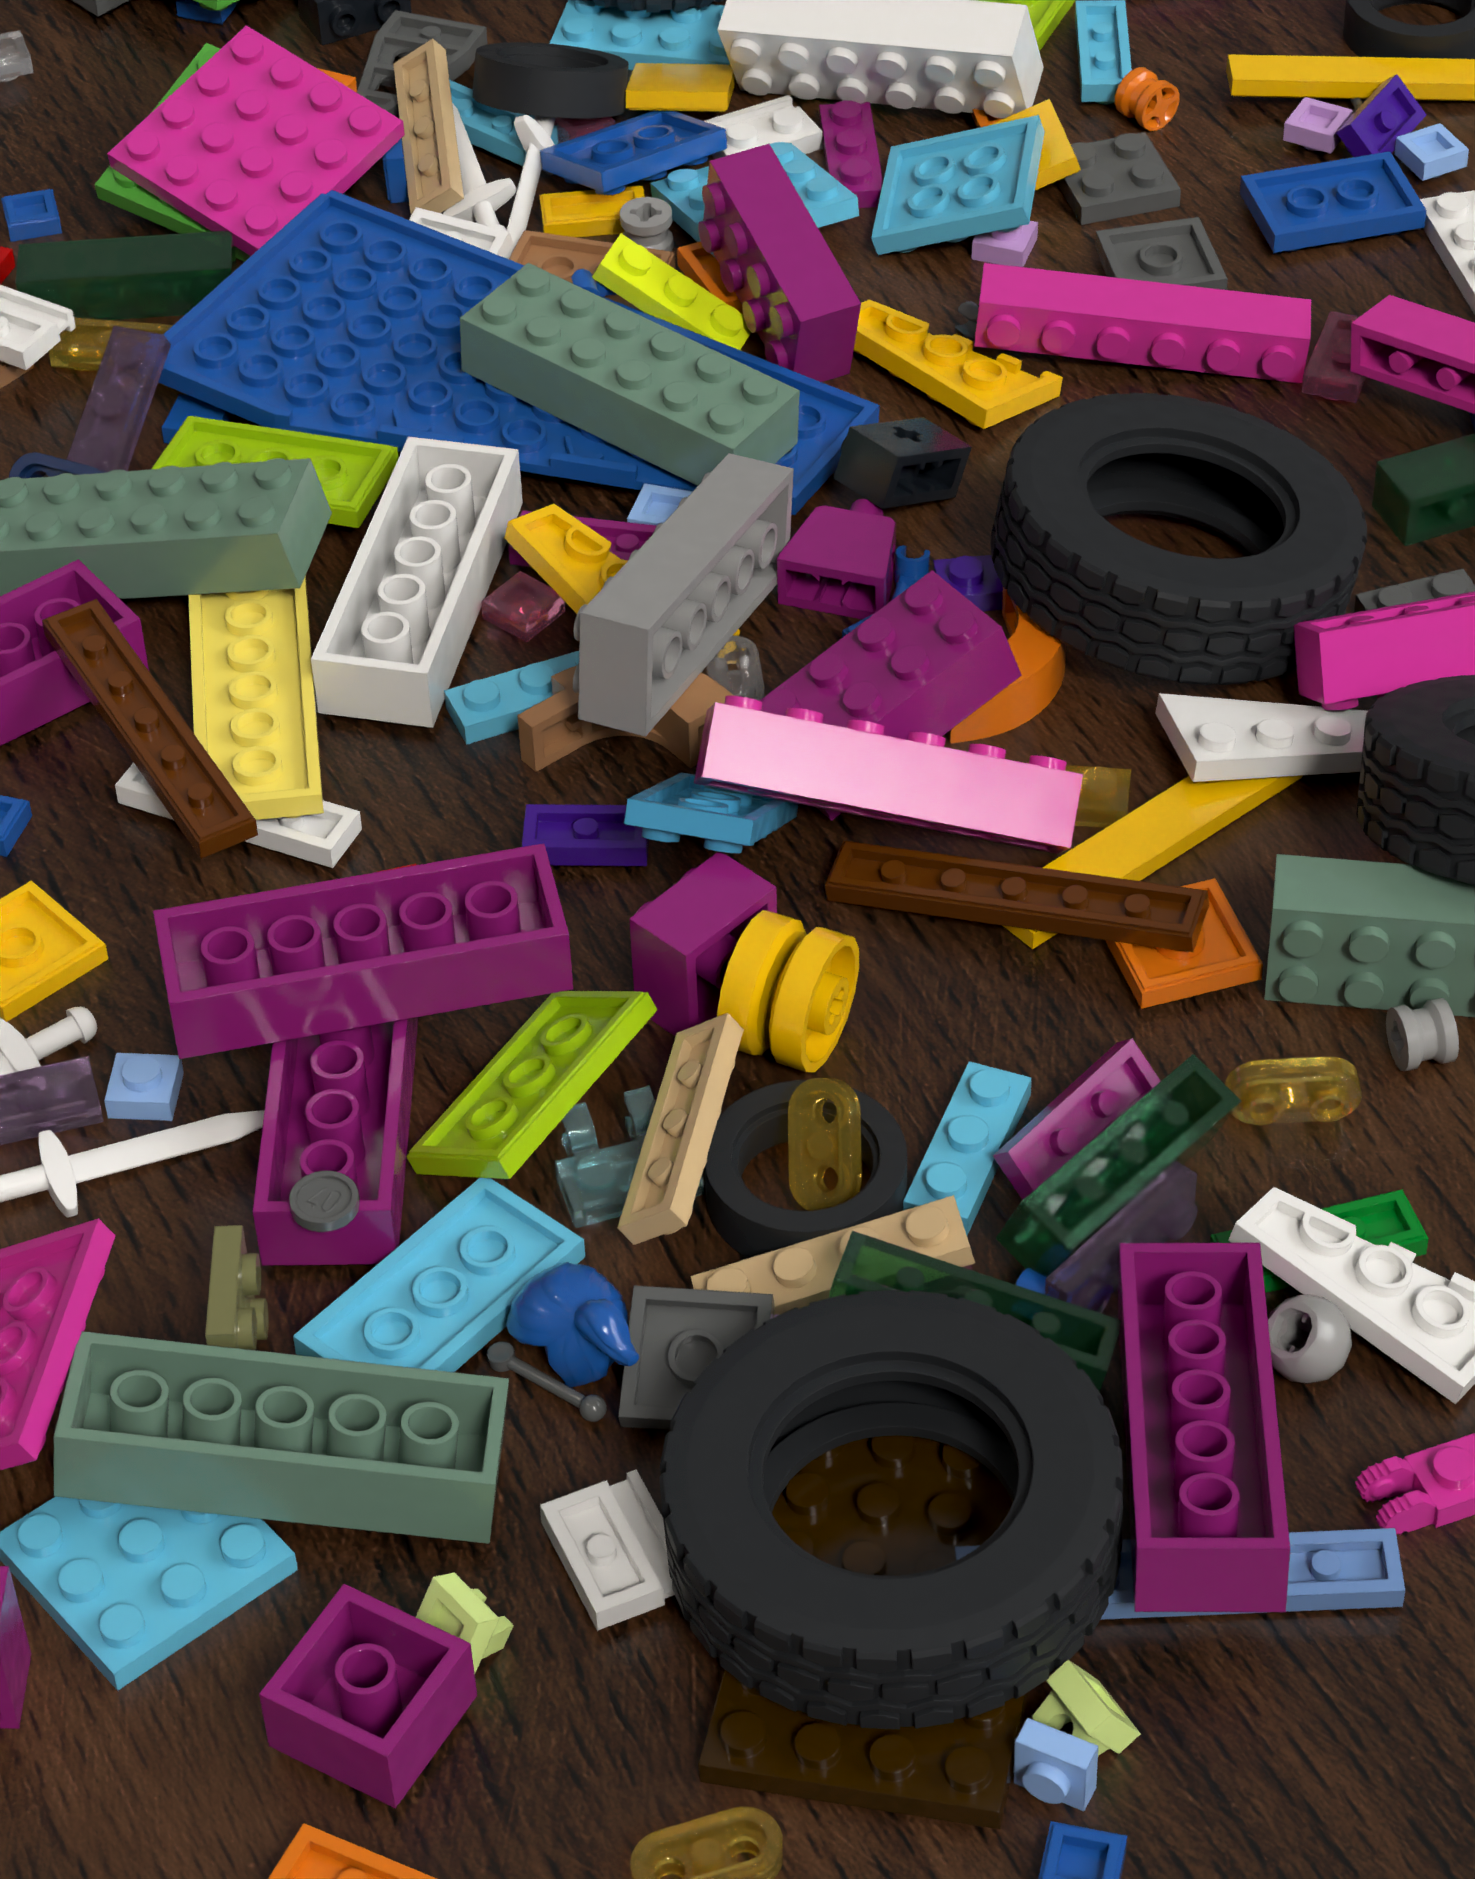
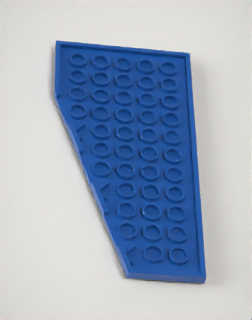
[138,190,880,515]

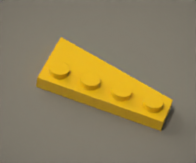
[854,299,1063,429]
[505,504,741,655]

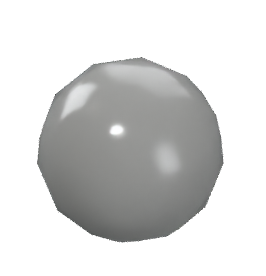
[1268,1295,1352,1384]

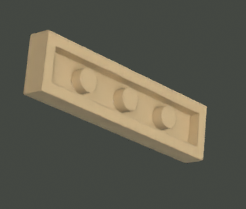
[393,39,464,214]
[617,1013,744,1245]
[691,1195,975,1318]

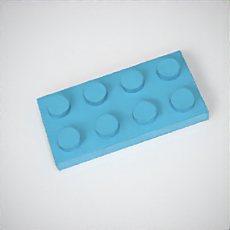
[549,0,736,80]
[293,1178,585,1372]

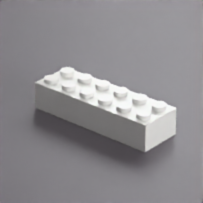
[717,0,1044,118]
[311,437,523,728]

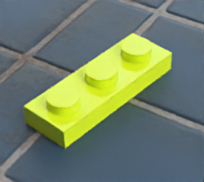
[592,233,751,350]

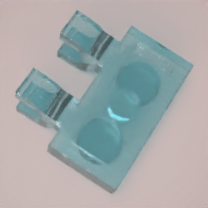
[555,1086,704,1228]

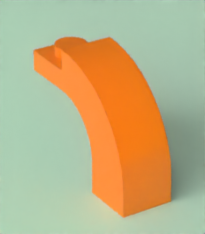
[947,587,1066,744]

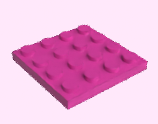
[107,25,405,256]
[0,1218,116,1470]

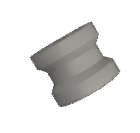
[620,197,674,252]
[1386,998,1459,1071]

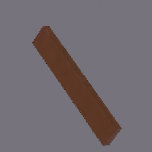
[42,599,258,859]
[825,840,1209,952]

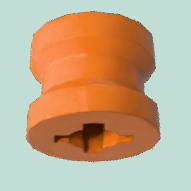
[1114,67,1180,131]

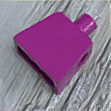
[777,499,896,619]

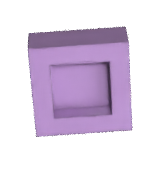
[1283,97,1352,153]
[971,221,1038,267]

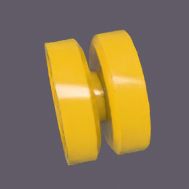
[717,910,859,1072]

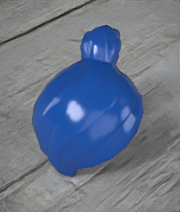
[506,1262,639,1387]

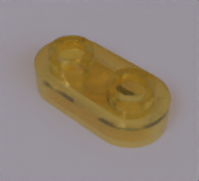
[1225,1057,1362,1125]
[788,1078,862,1211]
[630,1807,783,1879]

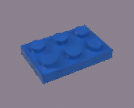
[540,110,728,195]
[1240,151,1427,253]

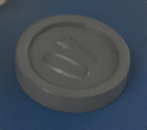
[289,1171,360,1232]

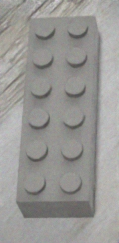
[573,453,794,737]

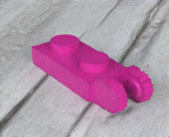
[1355,1433,1475,1535]

